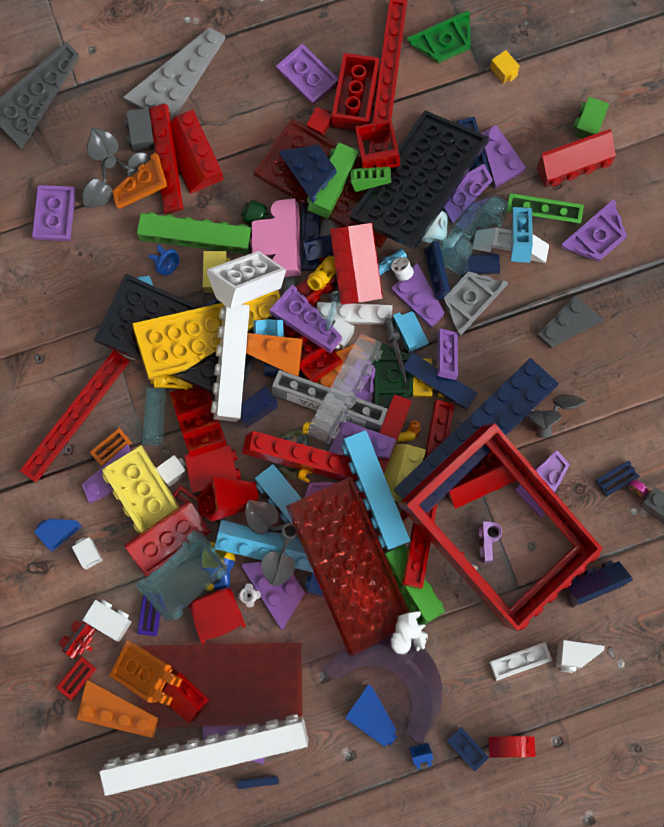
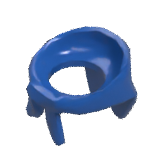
[148,244,180,276]

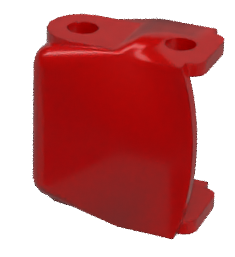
[188,587,247,645]

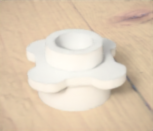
[238,584,261,607]

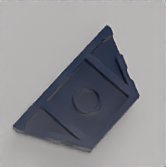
[279,145,337,203]

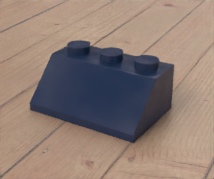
[564,560,633,608]

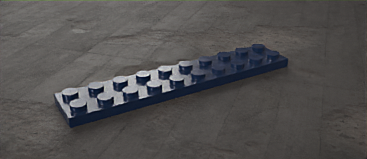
[394,358,559,513]

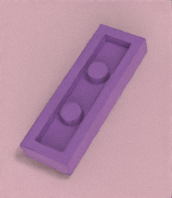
[437,329,458,380]

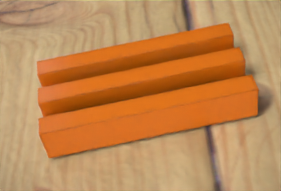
[90,428,132,467]

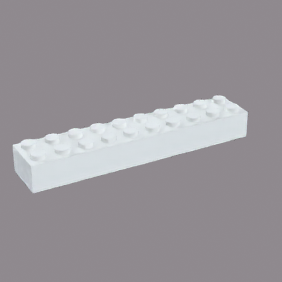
[100,714,309,796]

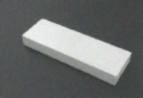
[489,642,553,681]

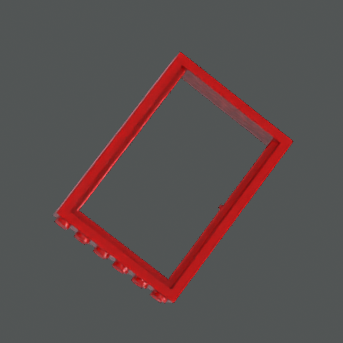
[398,423,603,631]

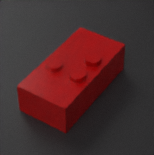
[332,53,380,131]

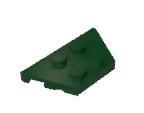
[375,339,413,408]

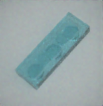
[142,388,166,446]

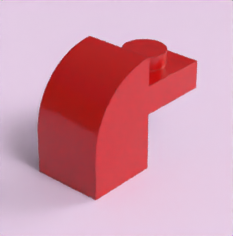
[489,736,536,758]

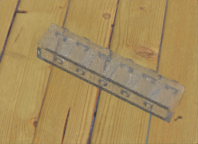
[308,333,383,444]

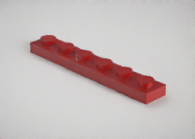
[149,103,184,214]

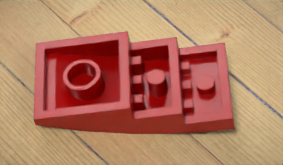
[283,323,343,383]
[169,386,227,457]

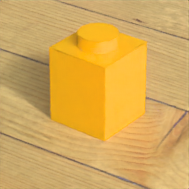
[490,50,519,84]

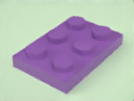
[276,44,339,105]
[32,185,76,242]

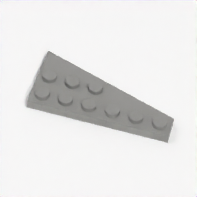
[123,27,225,121]

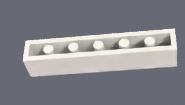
[211,304,250,422]

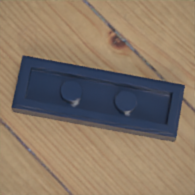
[424,241,450,300]

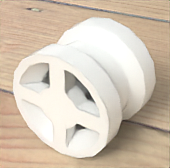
[391,257,414,281]

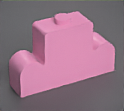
[250,199,301,277]

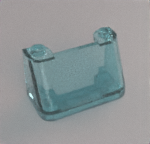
[440,196,508,277]
[136,530,228,621]

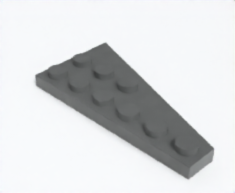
[0,42,79,150]

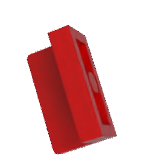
[162,673,209,723]

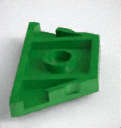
[407,10,471,64]

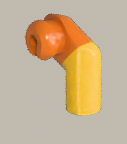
[397,420,421,442]

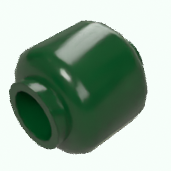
[240,200,269,225]

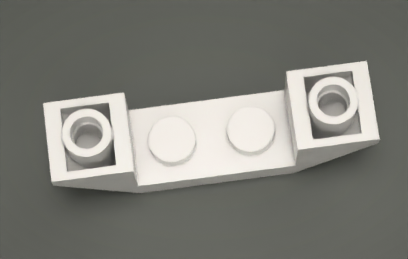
[472,227,549,263]

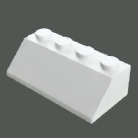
[207,251,286,308]

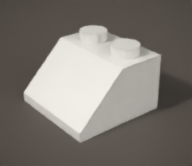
[556,640,605,673]

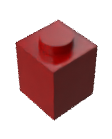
[306,107,332,140]

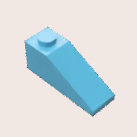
[511,207,533,263]

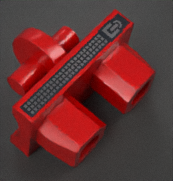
[59,620,96,659]

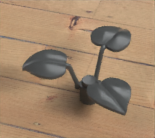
[82,127,151,208]
[528,394,586,438]
[245,500,338,586]

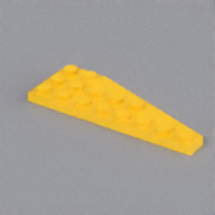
[132,290,281,380]

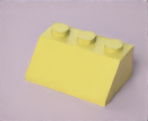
[384,444,426,506]

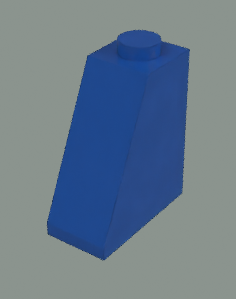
[345,685,397,747]

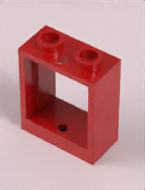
[355,120,400,168]

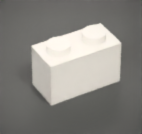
[83,599,131,642]

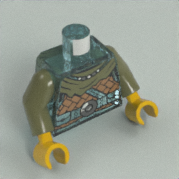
[275,422,316,483]

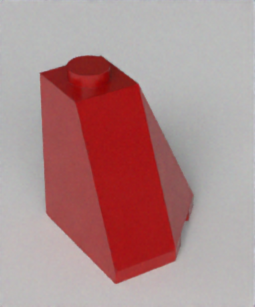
[197,477,259,521]

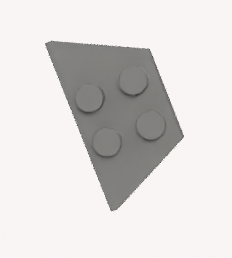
[443,271,508,337]

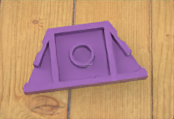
[561,199,627,262]
[241,562,305,630]

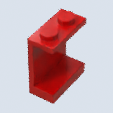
[184,445,241,494]

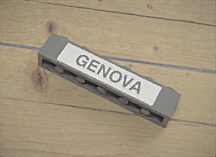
[272,370,388,433]

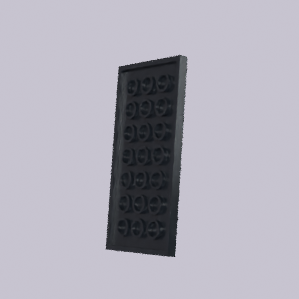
[349,110,489,250]
[94,274,255,395]

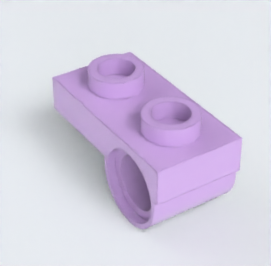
[478,521,502,563]

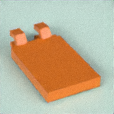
[109,640,182,705]

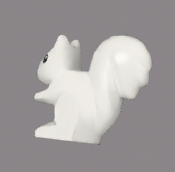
[391,612,428,654]

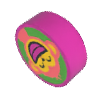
[628,480,649,498]

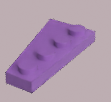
[269,284,342,353]

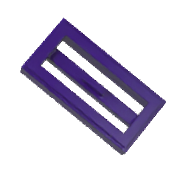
[137,594,163,637]

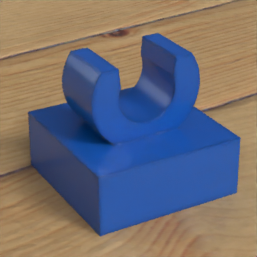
[409,743,434,769]

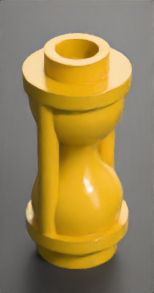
[307,256,336,291]
[151,375,194,390]

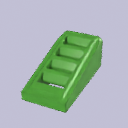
[351,167,391,192]

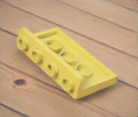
[102,445,179,533]

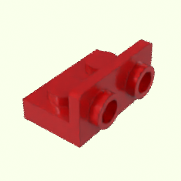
[296,269,336,306]

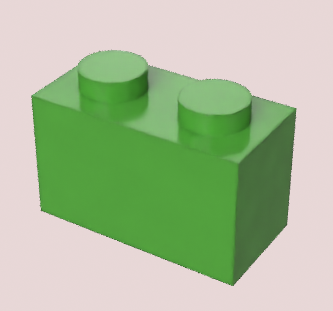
[573,97,609,139]

